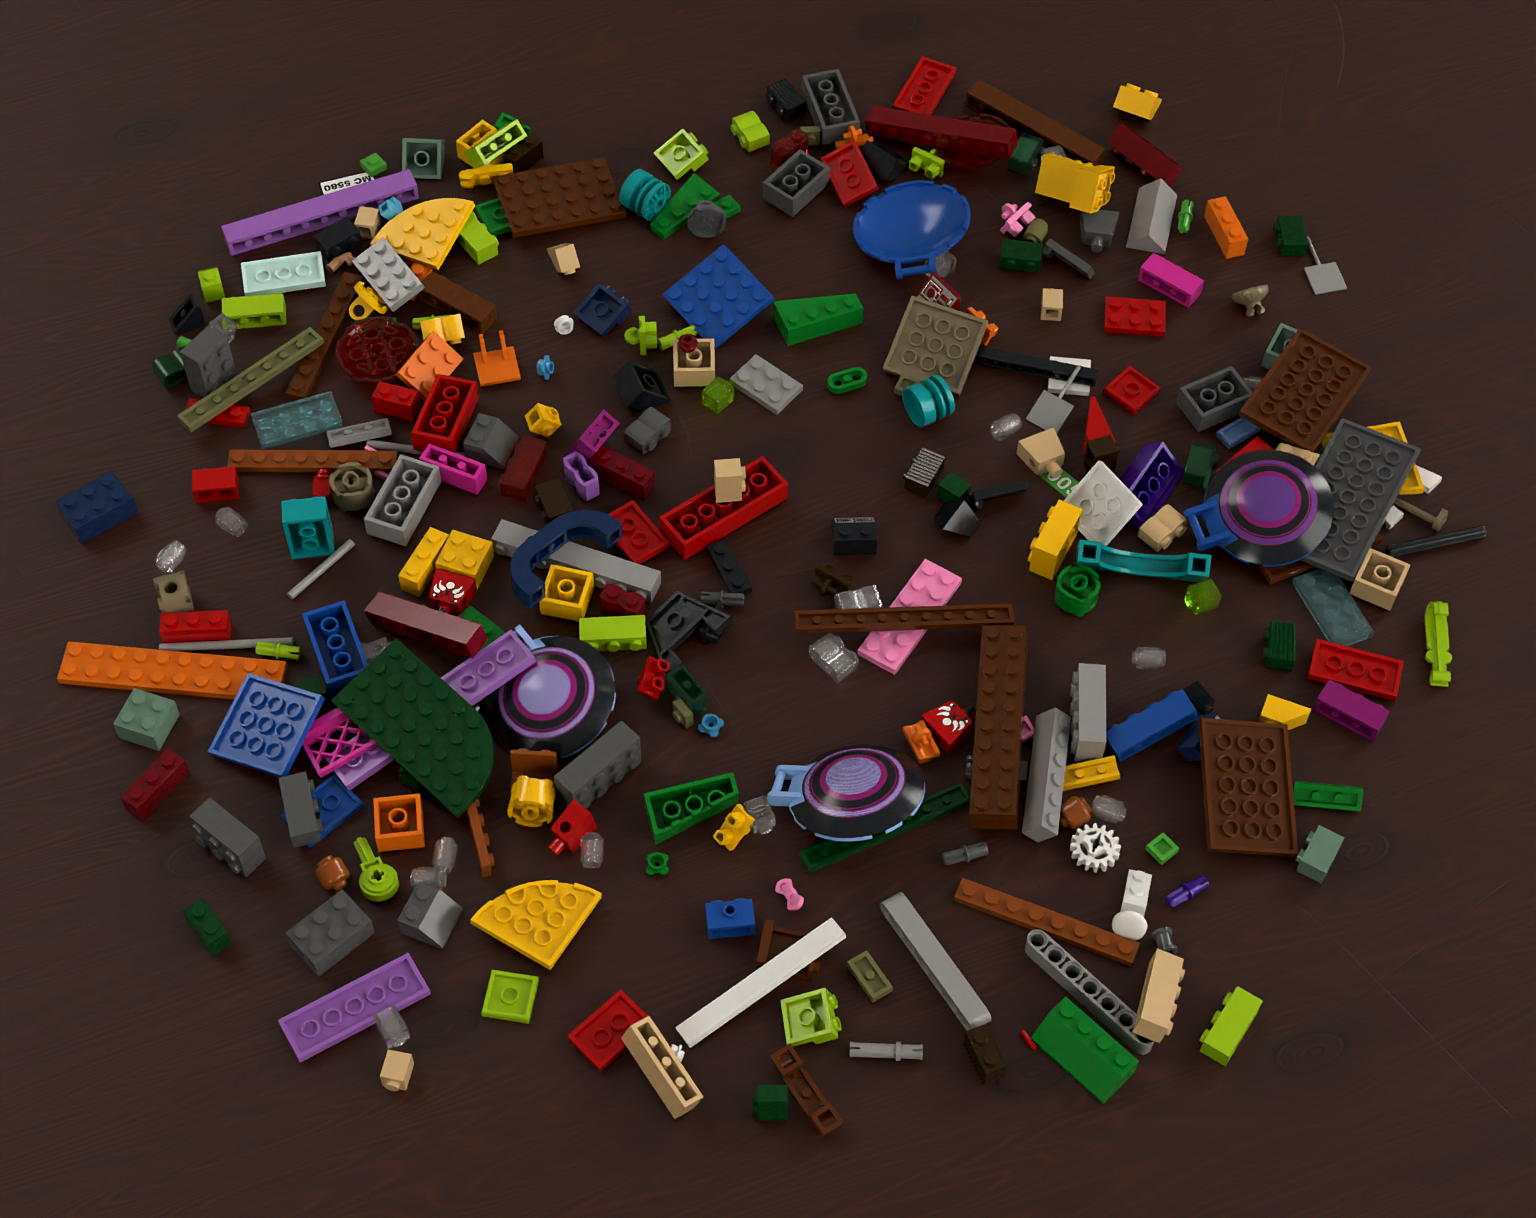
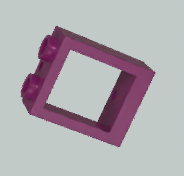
[565,409,619,462]

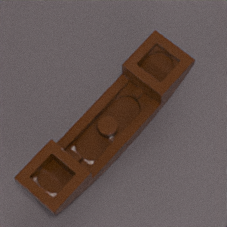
[770,1044,844,1136]

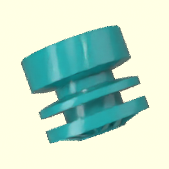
[619,169,671,221]
[902,374,955,428]

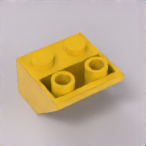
[1113,83,1162,120]
[456,119,508,168]

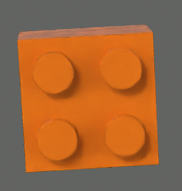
[373,793,425,852]

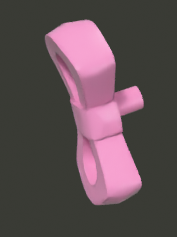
[775,878,804,911]

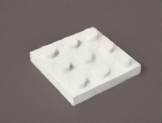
[1064,461,1143,546]

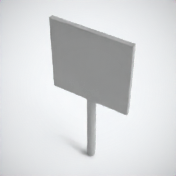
[1304,236,1347,295]
[1026,365,1081,434]

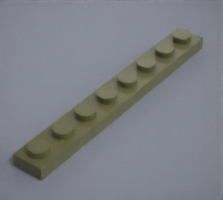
[177,327,324,433]

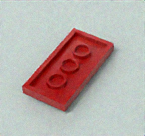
[892,56,957,115]
[1307,639,1404,702]

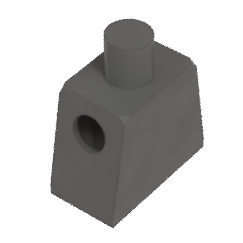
[1080,210,1119,253]

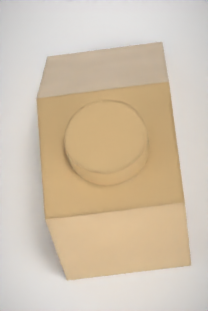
[547,243,580,275]

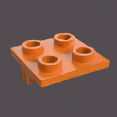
[473,330,521,387]

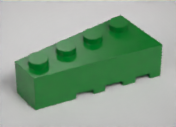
[773,293,863,346]
[644,772,739,845]

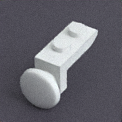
[1112,869,1152,941]

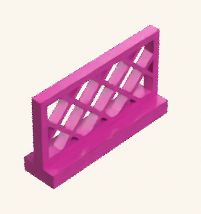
[303,708,378,778]

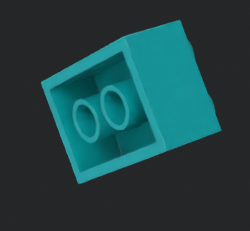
[281,497,335,559]

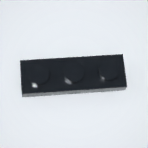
[706,538,752,595]

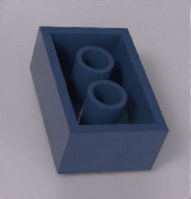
[55,470,138,544]

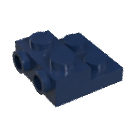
[574,283,633,338]

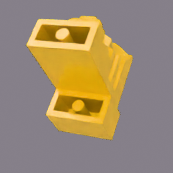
[1035,153,1115,214]

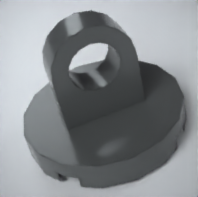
[687,200,726,238]

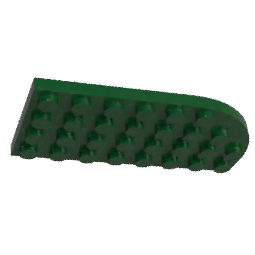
[331,638,495,818]

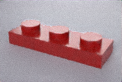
[185,398,251,428]

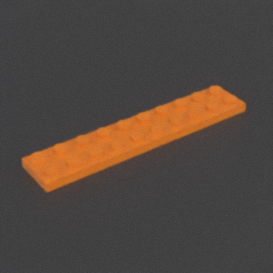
[57,641,287,699]

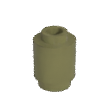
[1022,219,1048,243]

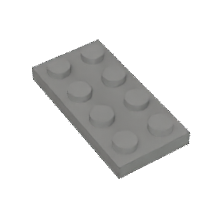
[352,237,425,312]

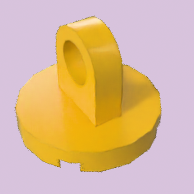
[349,281,389,320]

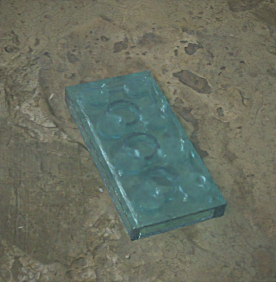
[251,391,343,450]
[1292,569,1374,646]

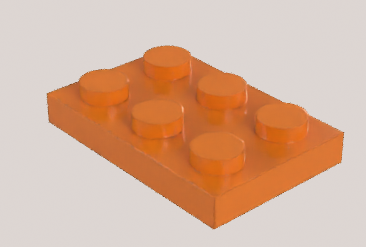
[395,331,463,401]

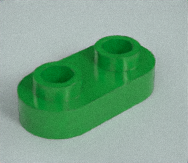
[827,367,867,394]

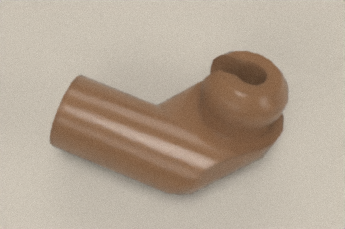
[326,252,355,273]

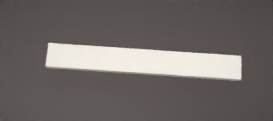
[675,917,846,1048]

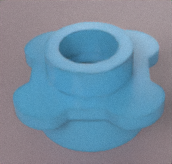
[537,355,554,380]
[698,714,724,737]

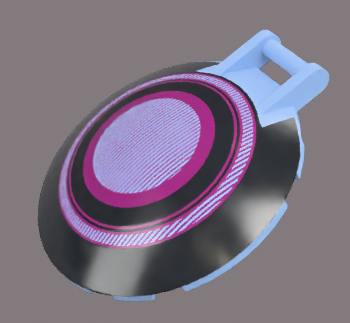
[484,624,616,758]
[766,744,925,841]

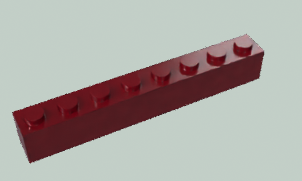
[865,106,1018,159]

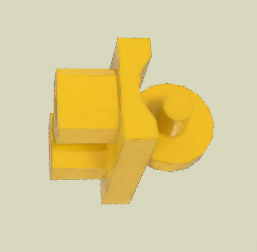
[713,804,755,851]

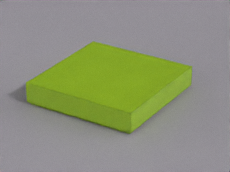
[481,970,539,1024]

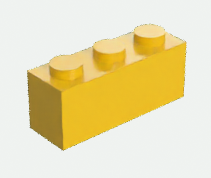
[398,527,449,597]

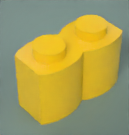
[420,314,465,345]

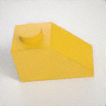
[1258,694,1311,730]

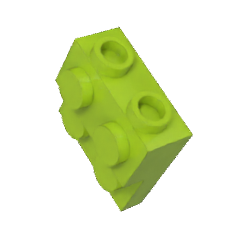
[654,128,709,180]
[780,988,841,1047]

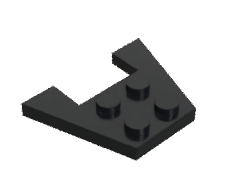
[645,591,734,680]

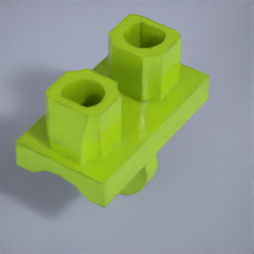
[909,147,945,180]
[624,316,657,355]

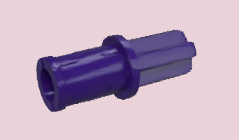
[1165,875,1209,907]

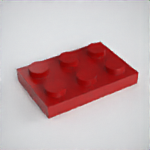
[821,140,879,207]
[1104,296,1166,337]
[608,500,670,564]
[567,990,654,1072]

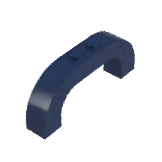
[510,510,622,609]

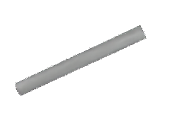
[287,539,355,600]

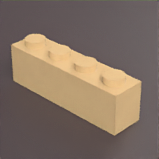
[1133,948,1185,1043]
[621,1016,703,1119]

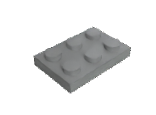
[730,354,803,415]

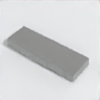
[326,418,392,448]

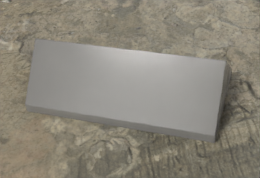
[1126,178,1177,255]

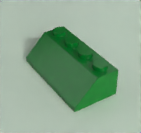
[1031,997,1139,1104]

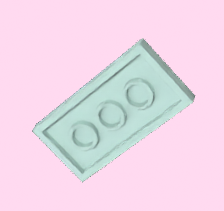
[241,251,326,296]

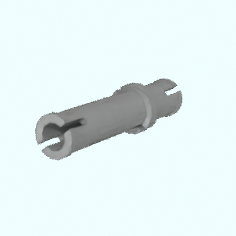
[849,1042,923,1061]

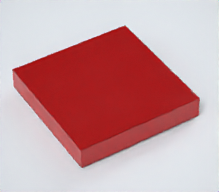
[1103,365,1161,415]

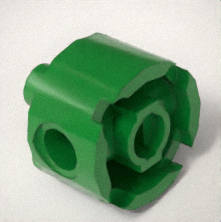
[1054,564,1101,617]

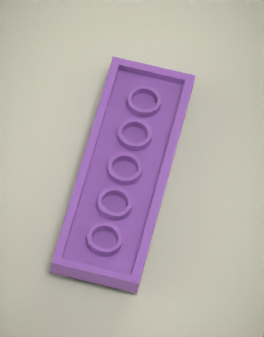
[278,953,431,1063]

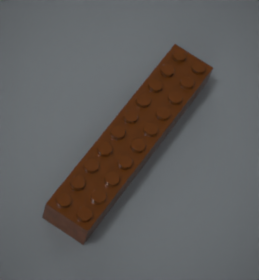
[969,626,1028,829]

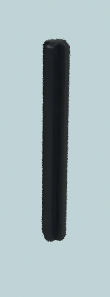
[1385,525,1487,557]

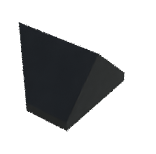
[169,292,205,335]
[933,500,981,539]

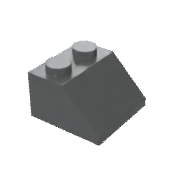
[463,413,519,470]
[397,881,463,949]

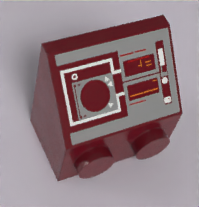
[915,272,961,311]

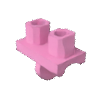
[1000,202,1036,237]

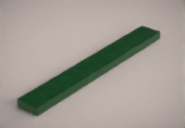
[798,782,970,874]

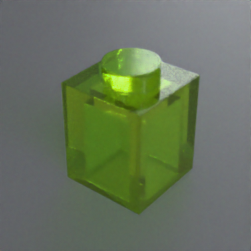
[702,376,734,414]
[1185,578,1221,615]

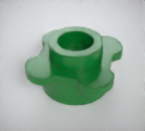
[646,852,669,875]

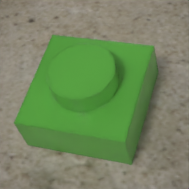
[360,153,387,177]
[1145,833,1179,865]

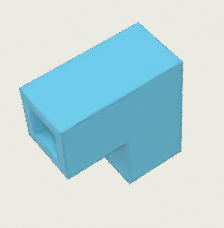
[378,196,403,221]

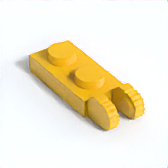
[458,163,513,189]

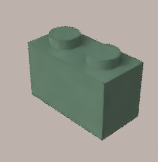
[1295,825,1345,884]

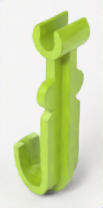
[1425,601,1452,687]

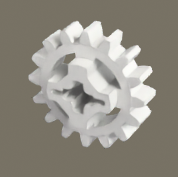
[1070,823,1121,873]

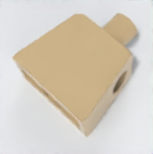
[1017,428,1065,478]

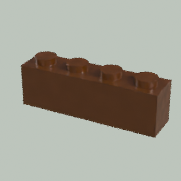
[418,271,497,334]

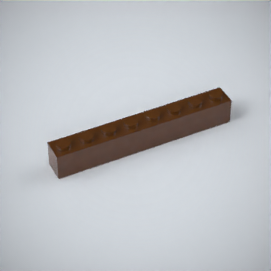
[965,79,1106,166]

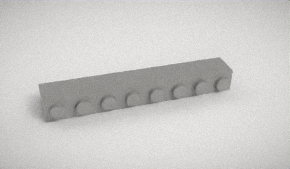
[491,519,661,603]

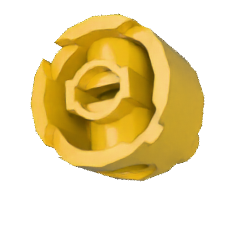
[507,776,557,827]

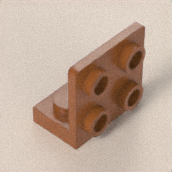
[510,748,558,796]

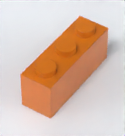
[1204,196,1248,259]

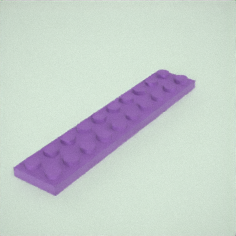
[325,629,537,791]

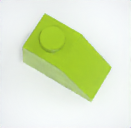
[198,267,225,303]

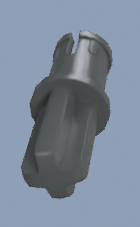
[700,590,745,606]
[942,841,989,865]

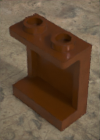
[756,919,821,981]

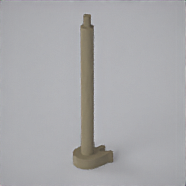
[1394,498,1448,532]

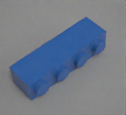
[1106,689,1199,762]

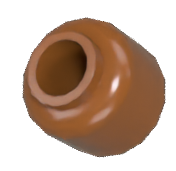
[1059,796,1092,830]
[315,855,350,891]

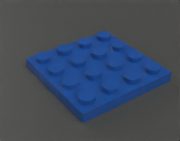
[662,244,775,349]
[207,673,325,777]

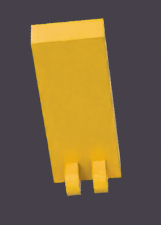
[1063,755,1120,791]

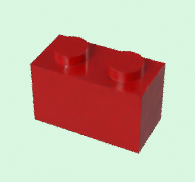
[372,381,421,422]
[192,467,239,503]

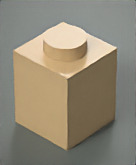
[354,206,381,239]
[1041,288,1063,321]
[380,1049,414,1091]

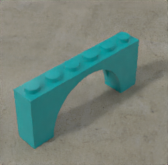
[1074,540,1211,583]

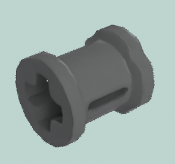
[1152,927,1178,955]

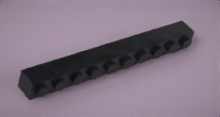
[973,346,1098,387]

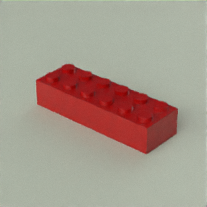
[659,456,788,560]

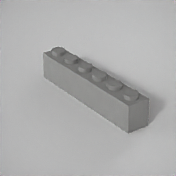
[1022,707,1071,842]

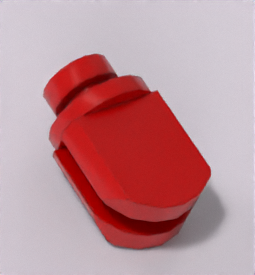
[312,469,332,502]

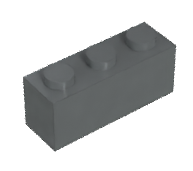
[279,772,324,848]

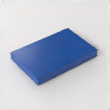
[280,774,364,848]

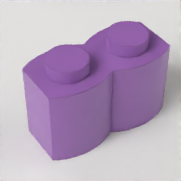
[563,451,599,501]

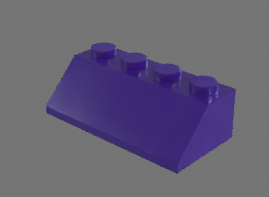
[1120,441,1184,528]

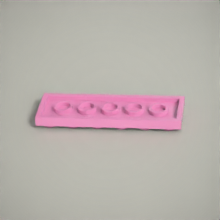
[857,559,962,675]

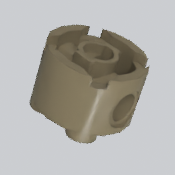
[329,462,375,512]
[153,570,194,613]

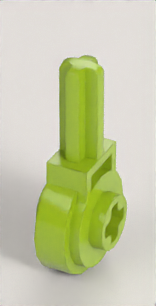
[354,837,399,902]

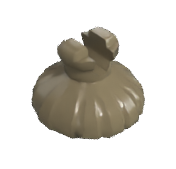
[1232,284,1269,317]

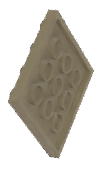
[883,296,988,397]

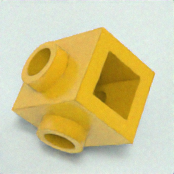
[525,403,561,438]

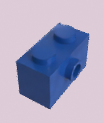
[705,898,755,939]

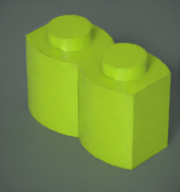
[730,110,770,152]

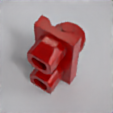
[637,656,670,701]

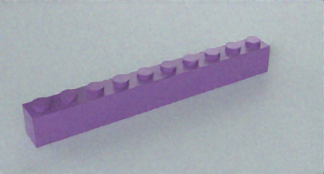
[221,169,419,256]

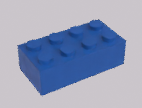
[302,600,368,698]

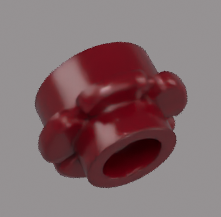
[678,334,698,353]

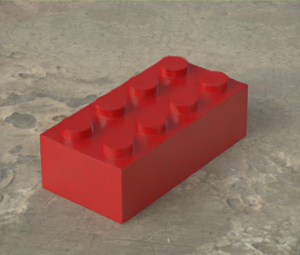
[411,374,478,453]

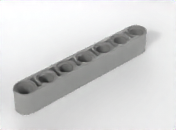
[880,892,991,1031]
[1025,929,1154,1055]

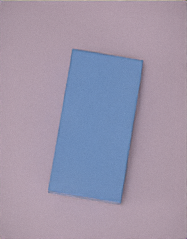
[1216,417,1261,449]

